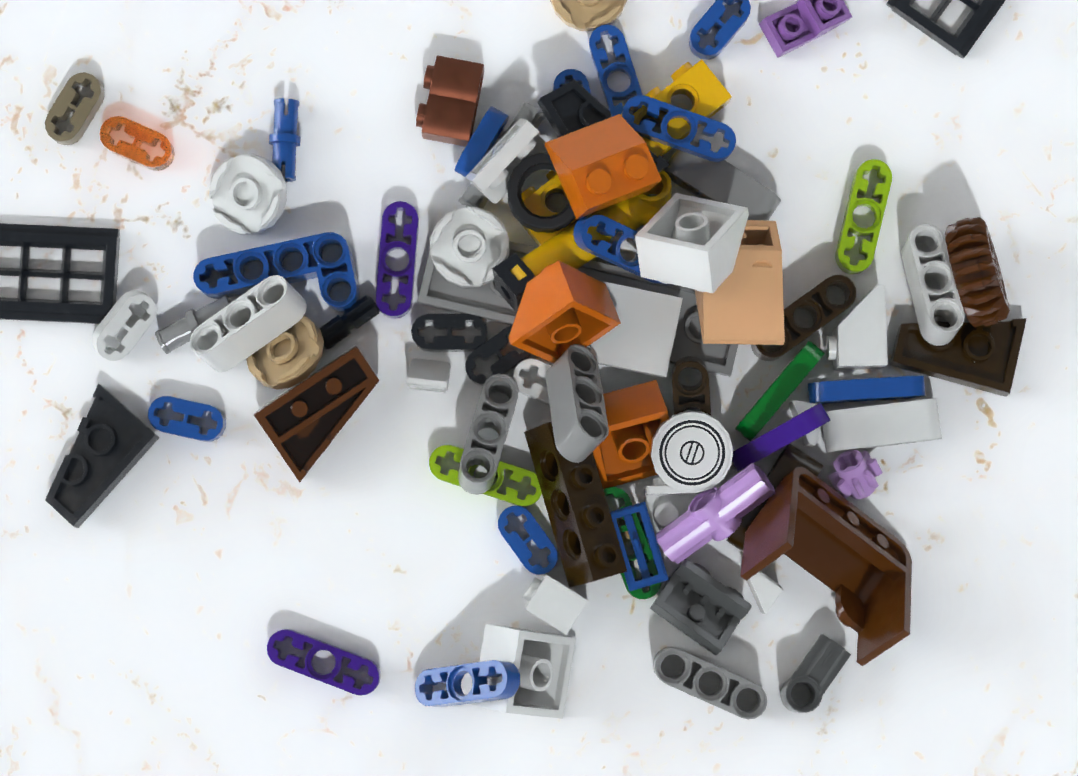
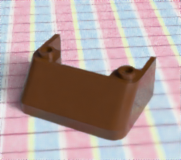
[740,467,912,666]

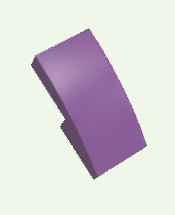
[759,0,853,58]

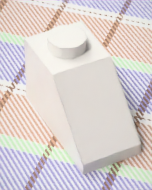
[826,285,888,370]

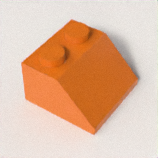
[545,114,662,220]
[508,260,621,363]
[593,380,669,489]

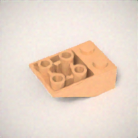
[694,220,785,345]

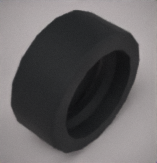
[507,153,576,233]

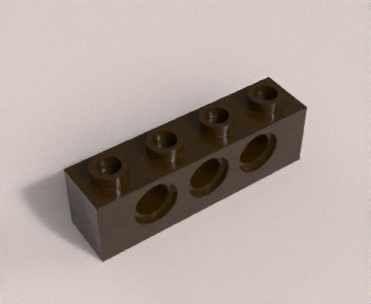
[524,421,627,588]

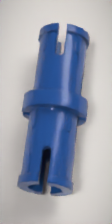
[269,98,301,182]

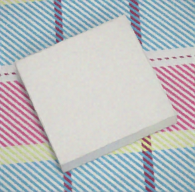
[589,281,683,378]

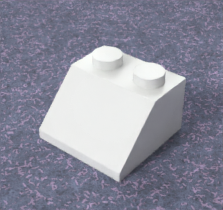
[635,193,749,293]
[472,624,576,719]

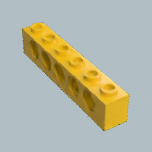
[520,59,732,246]

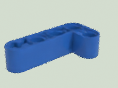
[193,232,360,312]

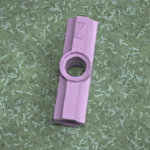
[655,463,775,564]

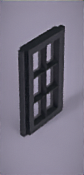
[886,0,1006,59]
[0,223,120,324]

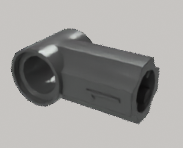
[780,634,851,713]

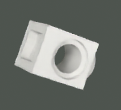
[522,574,588,635]

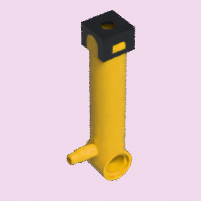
[492,171,672,313]

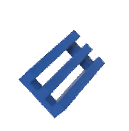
[610,501,669,592]

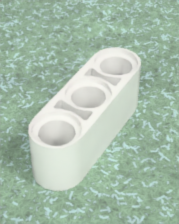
[902,223,965,346]
[189,275,307,372]
[823,398,942,453]

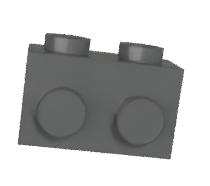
[650,559,752,656]

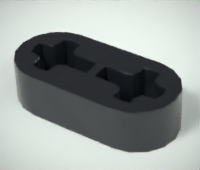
[411,314,488,352]
[465,325,531,386]

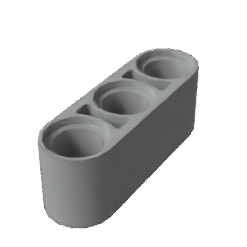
[664,140,781,221]
[546,344,609,463]
[458,373,519,495]
[653,647,767,720]

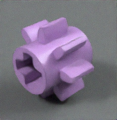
[828,450,883,499]

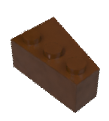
[254,345,379,483]

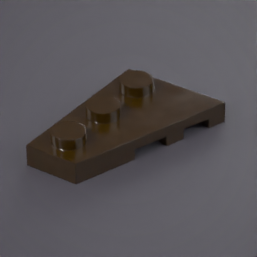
[890,318,1027,397]

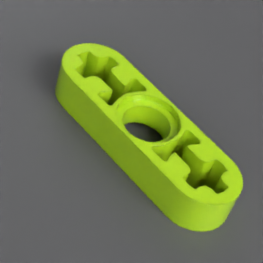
[835,159,892,275]
[429,445,542,507]

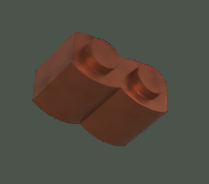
[416,55,484,147]

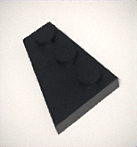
[537,79,670,173]
[45,383,160,528]

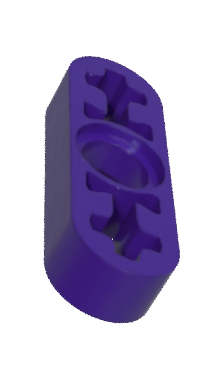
[376,201,419,319]
[732,402,831,472]
[267,629,381,696]

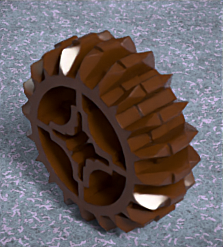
[945,217,1010,327]

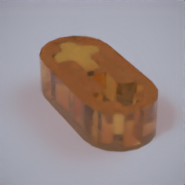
[99,116,175,171]

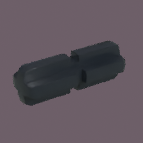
[319,295,380,349]

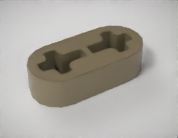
[45,72,105,145]

